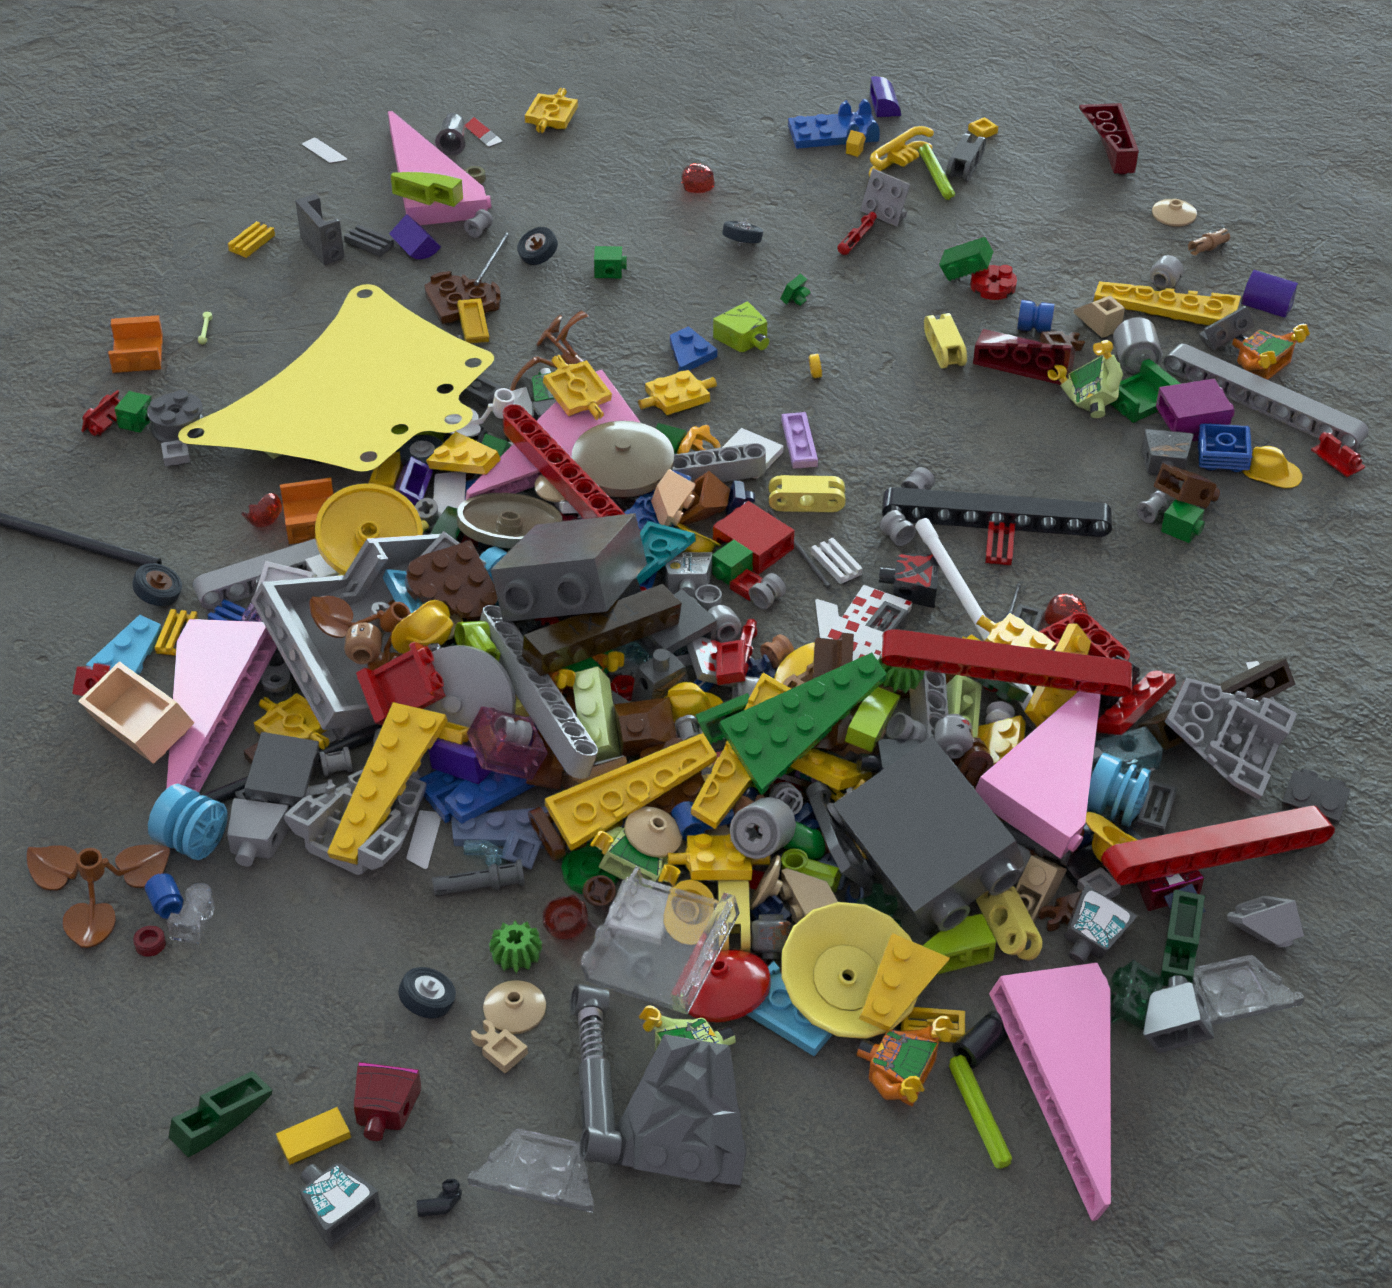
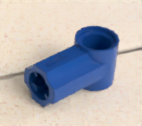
[671,801,735,841]

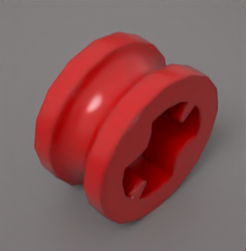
[612,675,635,701]

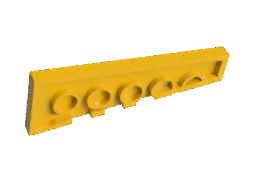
[1093,281,1241,326]
[691,673,791,829]
[327,702,448,865]
[545,733,717,850]

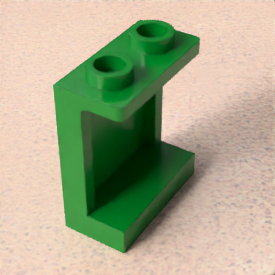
[1110,359,1181,423]

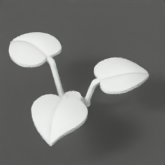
[445,387,532,445]

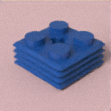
[1198,423,1252,472]

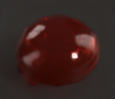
[681,163,715,193]
[241,493,282,528]
[1044,593,1088,626]
[543,894,588,940]

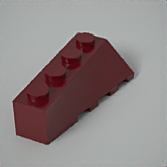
[1079,103,1139,174]
[973,329,1075,385]

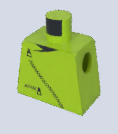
[713,301,769,352]

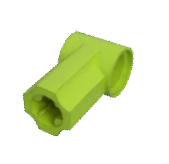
[454,621,501,662]
[781,849,842,893]

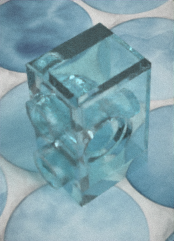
[1095,726,1163,776]

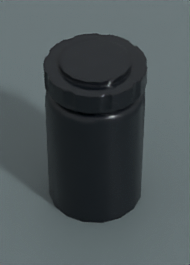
[952,1011,1009,1069]

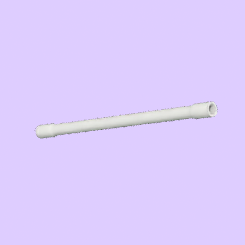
[915,518,1033,711]

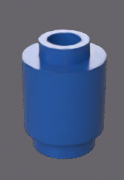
[145,874,183,919]

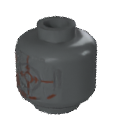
[751,914,791,959]

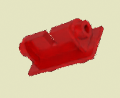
[81,390,120,435]
[1311,432,1365,477]

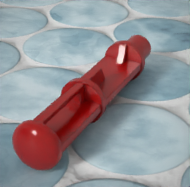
[837,212,877,255]
[740,619,758,674]

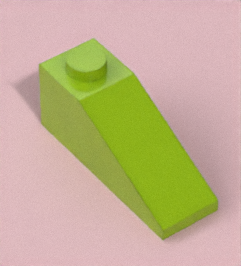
[923,914,996,974]

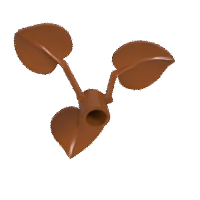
[510,310,589,391]
[310,596,411,670]
[27,844,170,948]

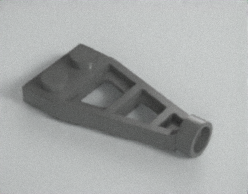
[805,781,879,892]

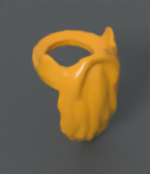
[677,425,720,454]

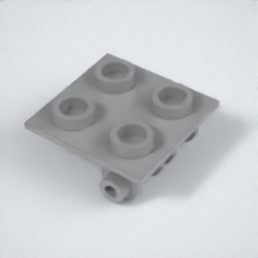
[860,169,910,227]

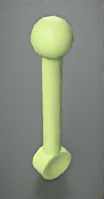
[198,312,212,345]

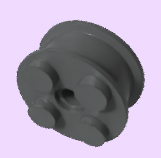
[147,390,204,443]

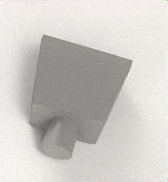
[227,798,290,867]

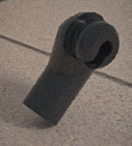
[417,1179,462,1217]

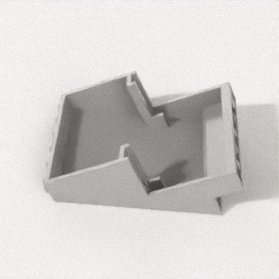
[251,534,449,740]

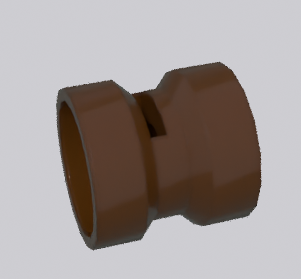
[582,875,616,906]

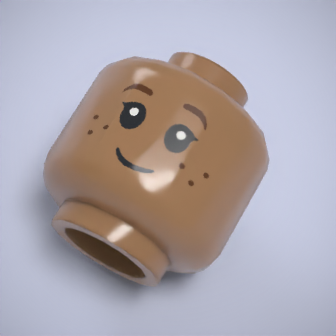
[344,622,383,664]

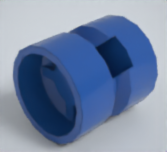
[1017,300,1055,333]

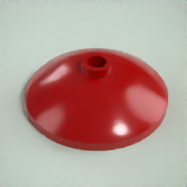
[678,950,771,1022]

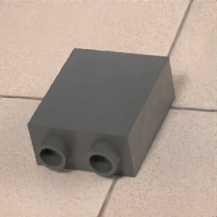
[491,513,647,622]
[833,736,1024,935]

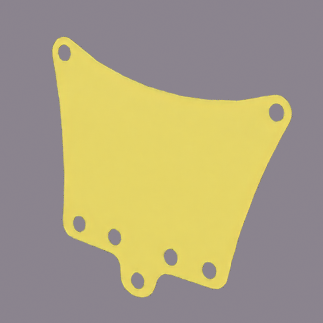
[178,284,494,472]

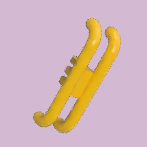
[869,126,934,177]

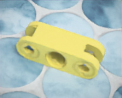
[924,313,967,368]
[769,475,846,512]
[718,880,750,953]
[976,886,1042,961]

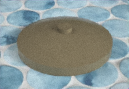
[572,421,674,497]
[457,493,562,548]

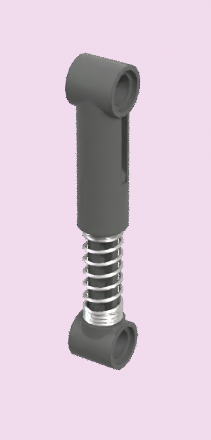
[570,984,622,1165]

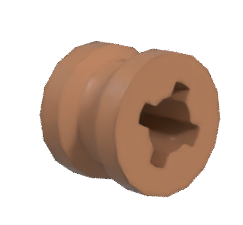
[760,634,794,668]

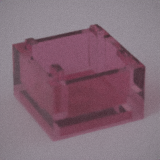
[466,706,548,780]

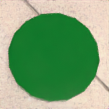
[561,843,619,894]

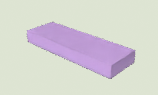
[781,412,818,469]

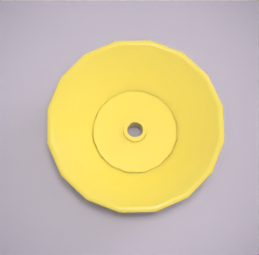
[781,902,918,1039]

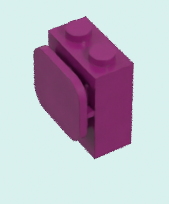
[1156,379,1235,441]

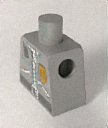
[662,552,712,598]

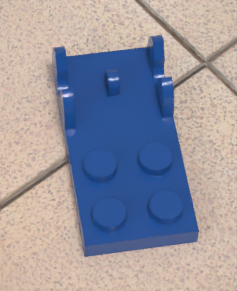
[788,99,880,149]

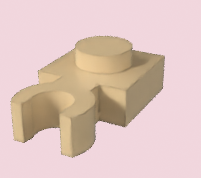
[471,1020,528,1073]

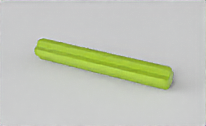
[919,144,955,200]
[949,1055,1012,1169]

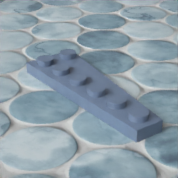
[451,807,627,849]

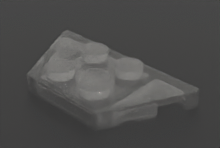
[1192,955,1305,1025]
[468,1128,594,1213]

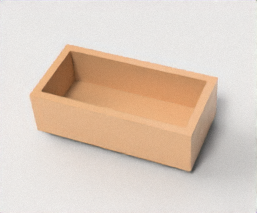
[78,662,194,764]

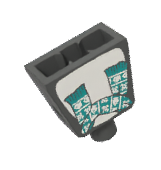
[1064,885,1137,964]
[300,1163,381,1248]

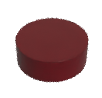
[133,926,166,957]

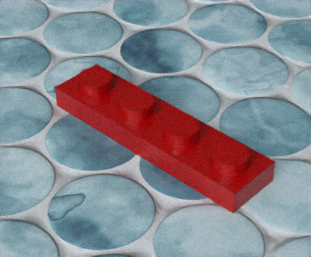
[1096,670,1176,735]

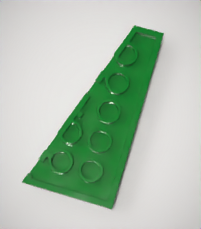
[719,652,887,795]

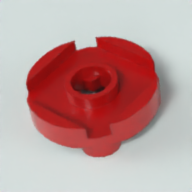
[970,265,1017,300]

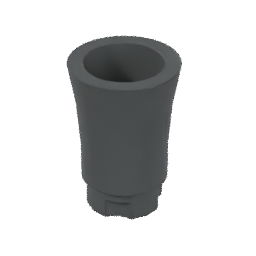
[435,113,465,155]

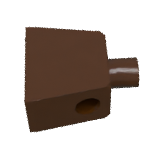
[1153,463,1220,508]

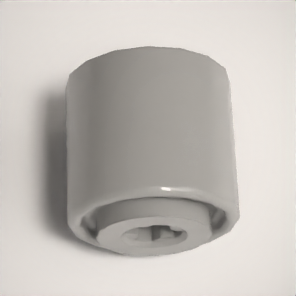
[1113,318,1163,375]
[730,797,796,859]

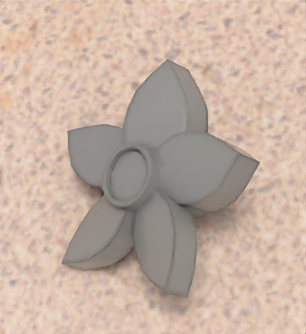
[610,658,639,676]

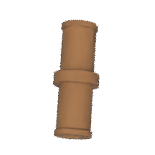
[1188,228,1230,255]

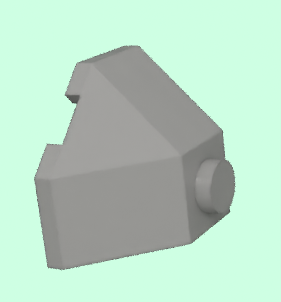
[1227,896,1304,948]

